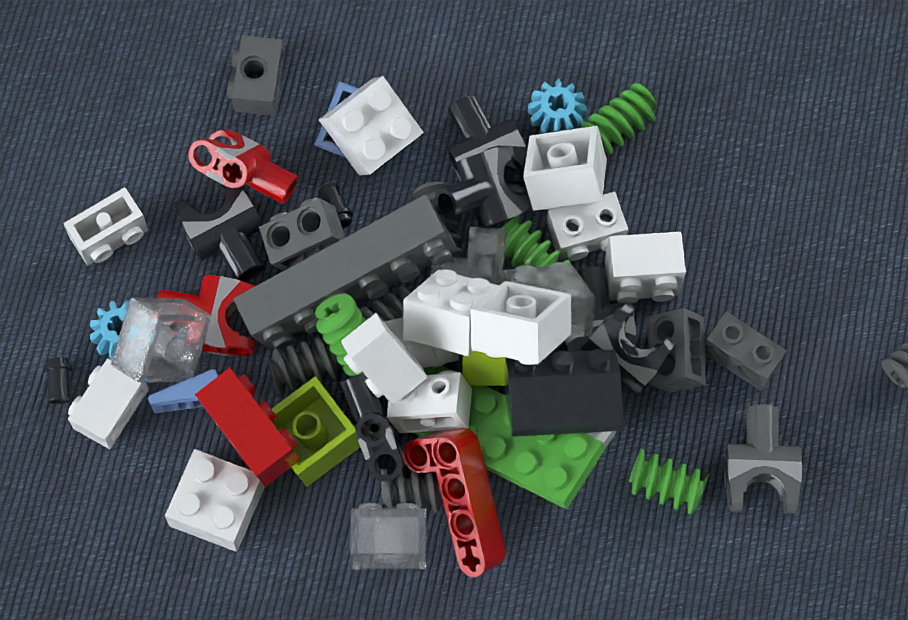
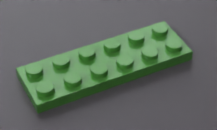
[412,366,606,509]

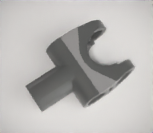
[725,404,802,514]

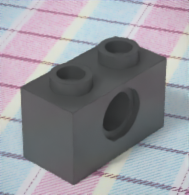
[227,35,285,116]

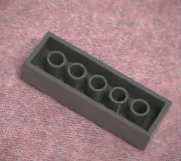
[233,195,458,351]

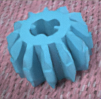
[528,79,587,134]
[90,300,151,362]

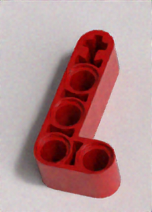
[403,428,506,577]

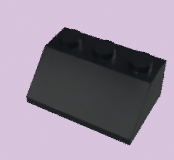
[504,349,624,437]

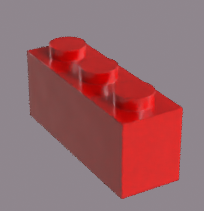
[195,368,300,487]

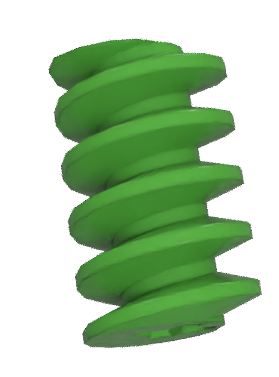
[580,82,657,156]
[492,215,571,289]
[315,294,367,376]
[628,449,709,515]

